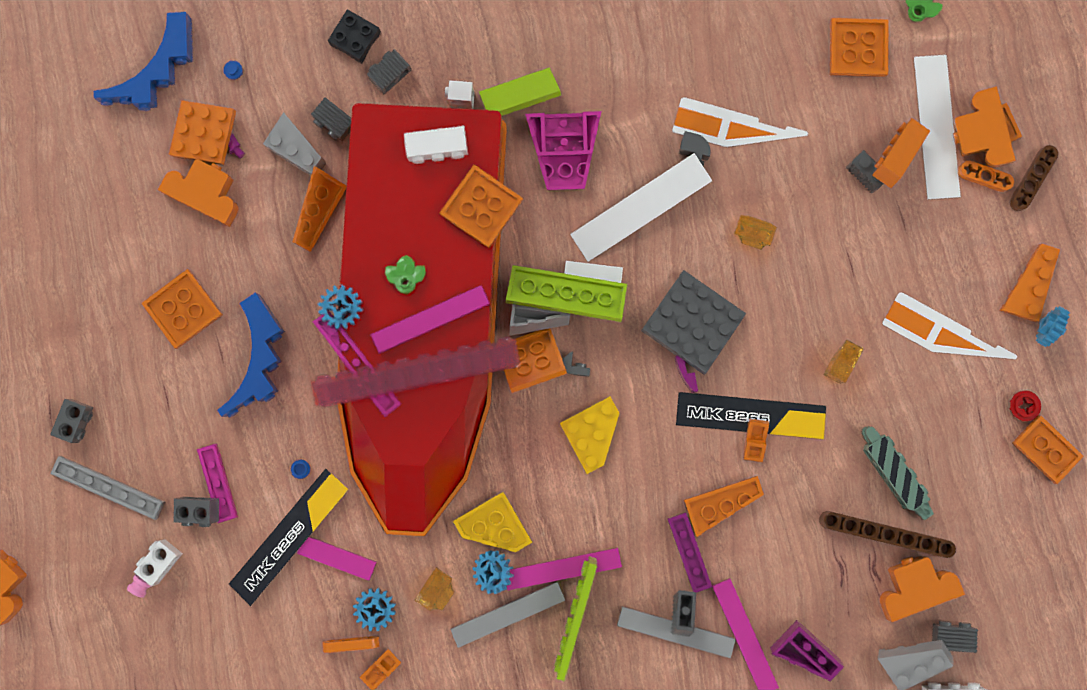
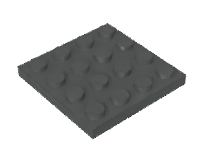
[641,270,746,375]

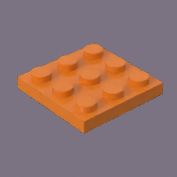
[830,18,889,77]
[169,100,236,165]
[440,165,523,248]
[141,269,223,349]
[496,328,567,393]

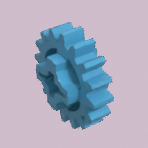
[318,285,363,329]
[1036,306,1070,347]
[472,551,514,594]
[353,587,396,631]

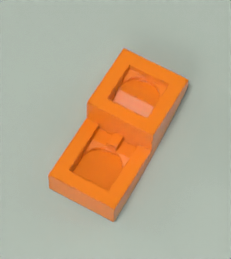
[743,419,769,462]
[359,649,401,690]

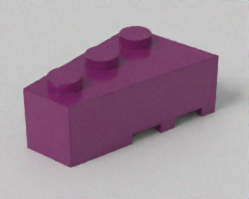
[770,620,844,681]

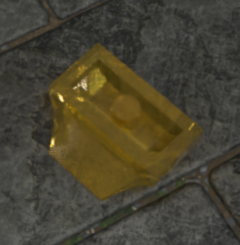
[734,215,777,250]
[414,567,454,611]

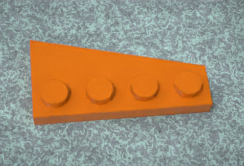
[292,166,347,252]
[999,244,1060,322]
[684,476,764,537]

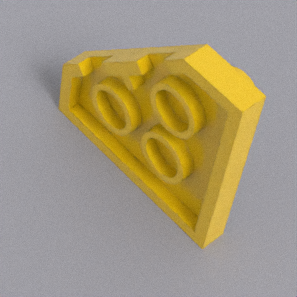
[560,396,619,474]
[453,491,532,552]

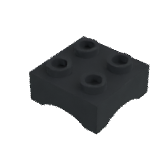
[328,9,381,64]

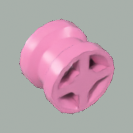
[127,574,151,598]

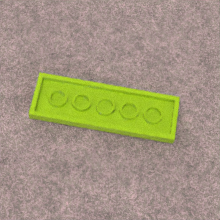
[506,265,627,322]
[554,556,597,681]

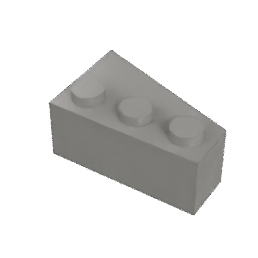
[263,112,325,175]
[510,304,570,335]
[878,640,953,690]

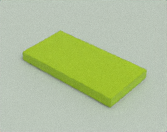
[479,67,561,116]

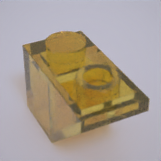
[823,340,864,384]

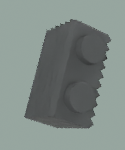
[367,49,412,95]
[311,97,351,141]
[846,150,884,193]
[671,590,697,636]
[932,621,978,653]

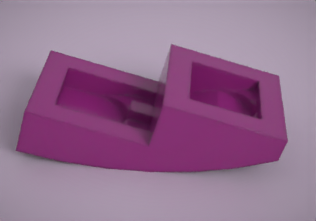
[674,356,698,393]

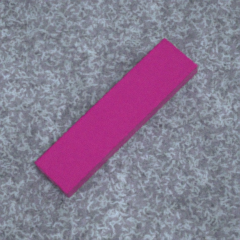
[197,444,238,523]
[297,536,377,581]

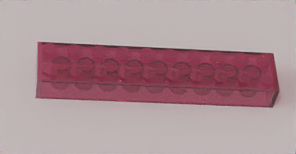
[311,337,520,408]

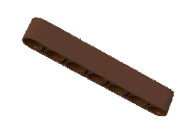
[819,511,956,558]

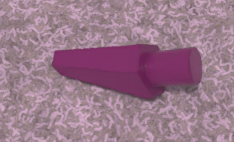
[228,133,245,159]

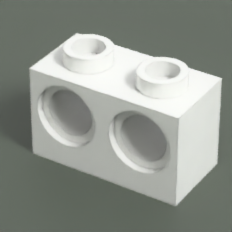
[445,80,475,109]
[134,539,183,587]

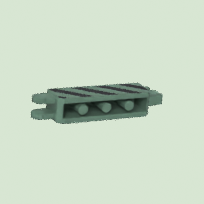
[861,426,934,520]

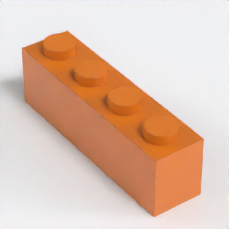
[873,118,930,188]

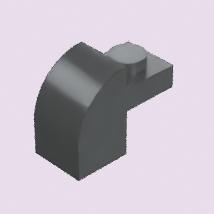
[678,131,711,166]

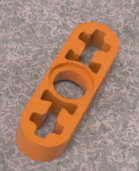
[958,161,1014,192]
[322,636,380,653]

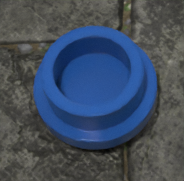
[223,61,243,80]
[291,460,310,479]

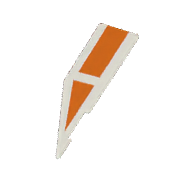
[672,97,808,147]
[882,292,1017,359]

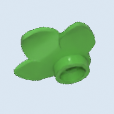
[906,0,943,22]
[385,255,425,294]

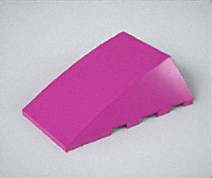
[525,111,602,190]

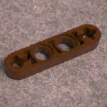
[1010,145,1059,211]

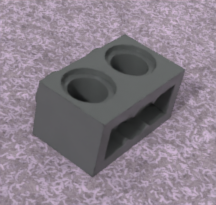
[50,399,93,443]
[173,497,219,527]

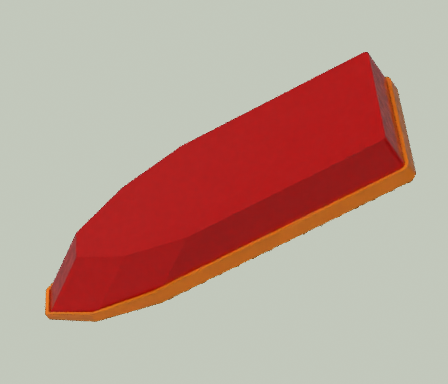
[336,103,507,536]

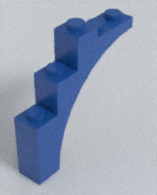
[94,12,193,111]
[217,292,285,418]

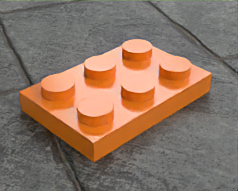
[1012,415,1084,484]

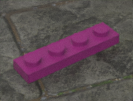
[667,512,712,593]

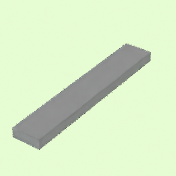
[50,456,165,520]
[450,582,565,648]
[617,606,735,658]

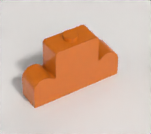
[953,86,1016,168]
[158,159,238,227]
[0,549,27,625]
[880,556,965,622]

